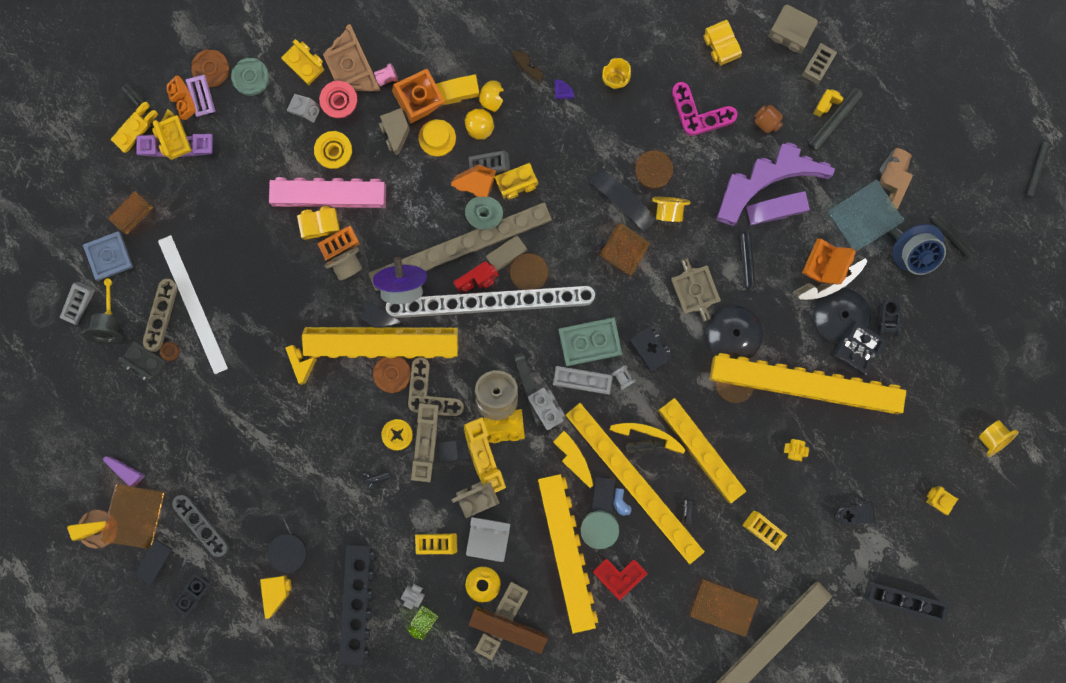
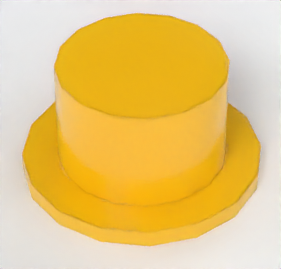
[418,119,456,157]
[314,131,352,169]
[652,197,690,222]
[979,420,1019,457]

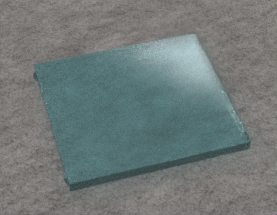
[828,179,904,252]

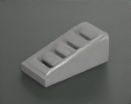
[59,282,95,325]

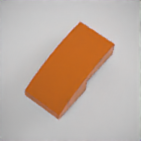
[167,76,196,120]

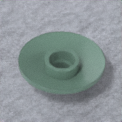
[465,196,503,230]

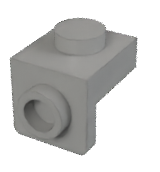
[287,94,321,122]

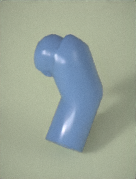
[612,488,632,516]

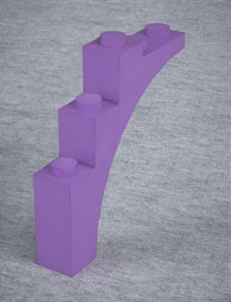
[716,143,835,226]

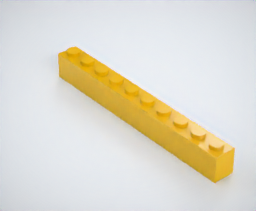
[709,353,906,415]

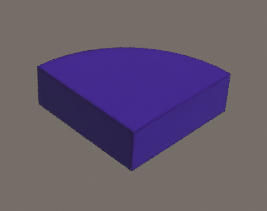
[555,79,574,100]

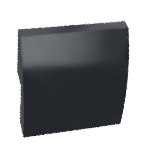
[833,321,886,375]

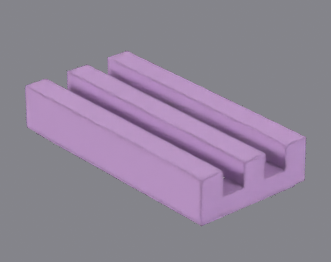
[186,75,215,117]

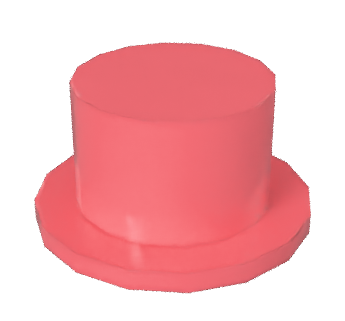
[319,81,357,118]

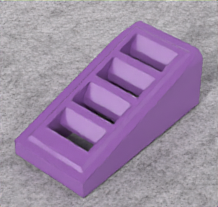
[103,456,145,486]

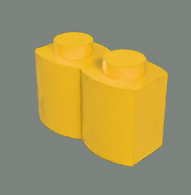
[703,20,742,66]
[297,206,340,240]

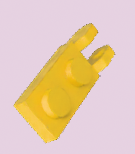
[111,102,158,153]

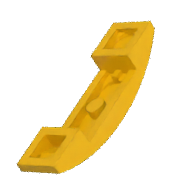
[464,417,506,493]
[609,423,685,454]

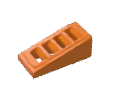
[318,225,360,261]

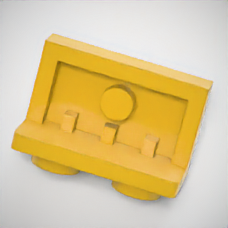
[152,115,192,160]
[484,409,525,443]

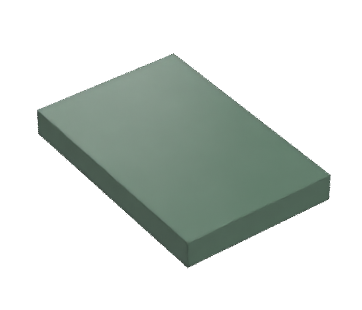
[558,317,622,367]

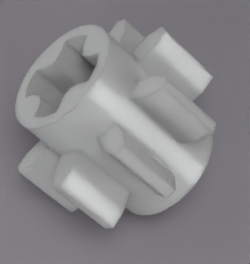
[401,584,425,609]

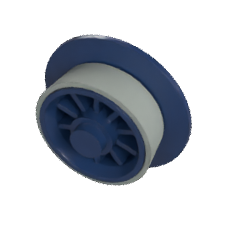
[893,224,946,275]

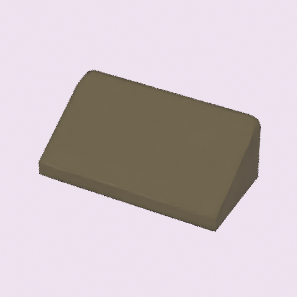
[486,235,528,272]

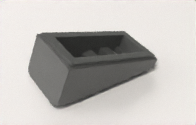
[469,150,510,173]

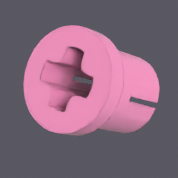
[374,63,398,86]

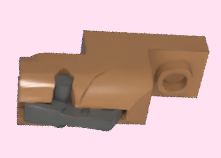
[879,148,913,212]

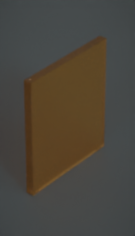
[102,484,164,549]

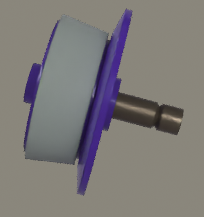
[373,257,427,304]

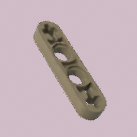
[143,279,177,352]

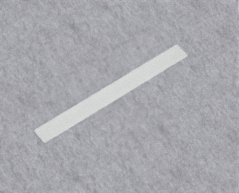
[158,236,227,374]

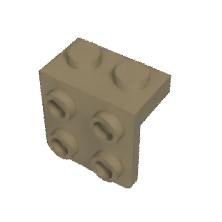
[768,5,818,54]

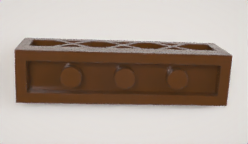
[469,606,549,654]

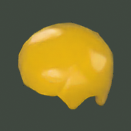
[602,58,631,89]
[479,80,503,112]
[465,109,494,140]

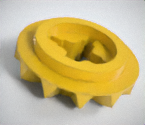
[382,419,412,450]

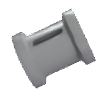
[612,365,636,390]

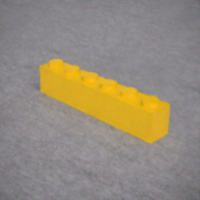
[658,398,746,503]

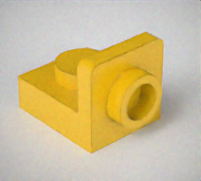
[813,89,844,117]
[926,486,958,515]

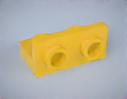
[281,39,324,85]
[495,163,538,199]

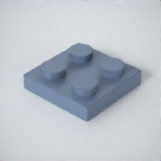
[83,231,133,281]

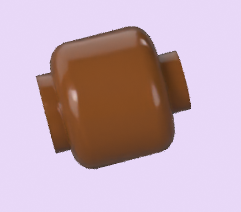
[754,105,783,133]

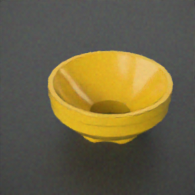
[465,567,501,602]

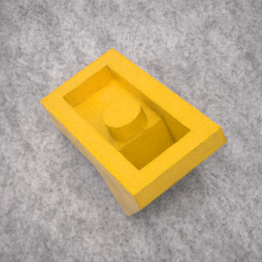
[286,345,317,385]

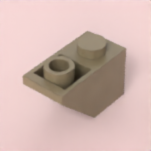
[379,108,410,155]

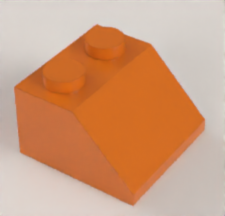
[392,69,445,124]

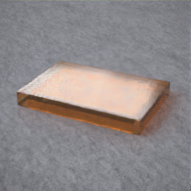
[690,579,758,637]

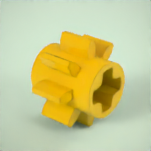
[784,439,809,461]

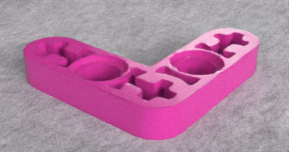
[672,82,737,136]

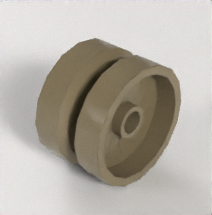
[475,370,518,420]

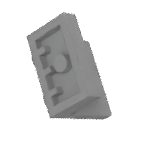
[466,517,511,562]

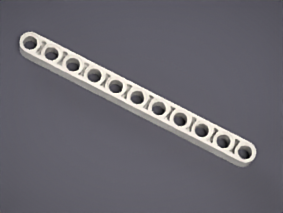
[386,286,595,318]

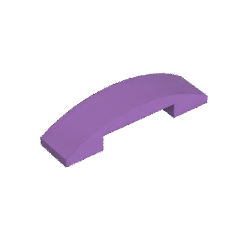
[137,134,213,157]

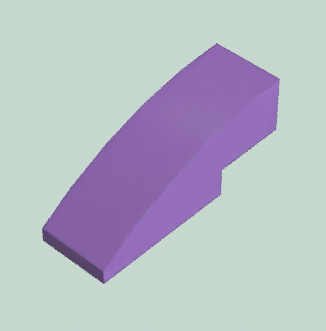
[746,191,810,226]

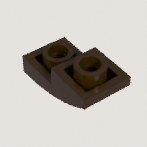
[513,50,544,86]

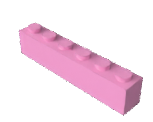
[269,177,386,208]

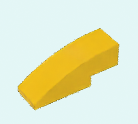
[436,75,479,105]
[553,431,593,488]

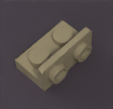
[451,481,499,518]

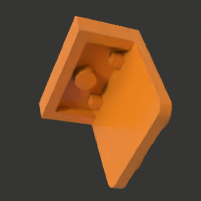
[802,239,856,285]

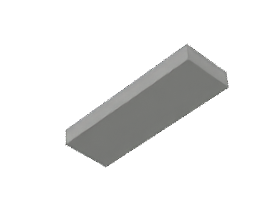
[553,366,613,395]

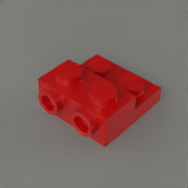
[454,261,499,293]

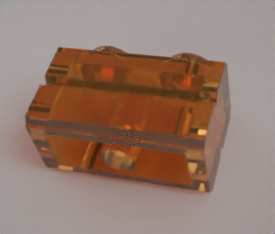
[108,191,154,234]

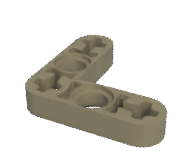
[408,357,464,416]

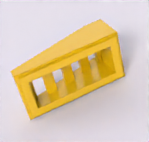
[743,511,787,551]
[67,521,114,541]
[415,533,457,554]

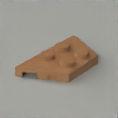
[323,24,380,91]

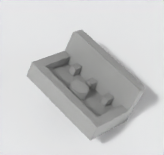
[528,388,565,430]

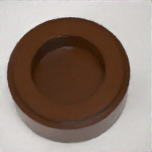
[159,342,180,361]

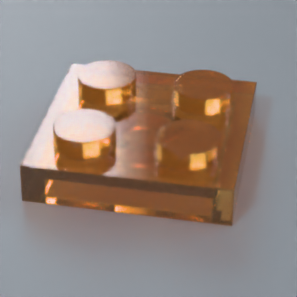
[599,223,650,276]

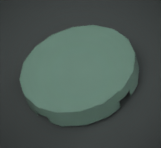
[231,58,270,96]
[580,510,619,549]

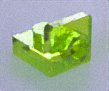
[407,605,438,640]

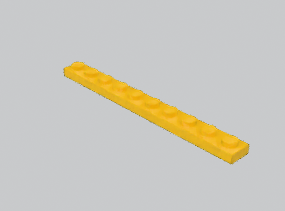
[565,403,704,564]

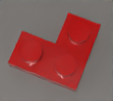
[593,558,648,601]

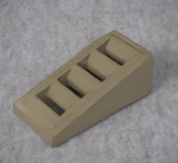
[801,43,837,85]

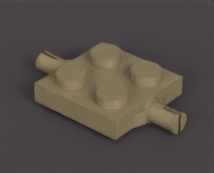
[671,258,721,322]

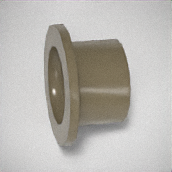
[324,247,362,280]

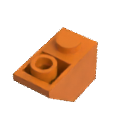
[451,165,496,198]

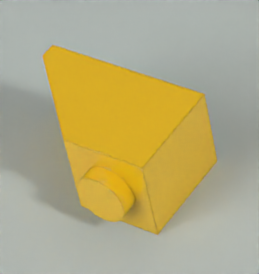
[260,575,292,619]

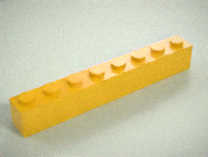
[302,327,458,358]
[538,474,598,633]

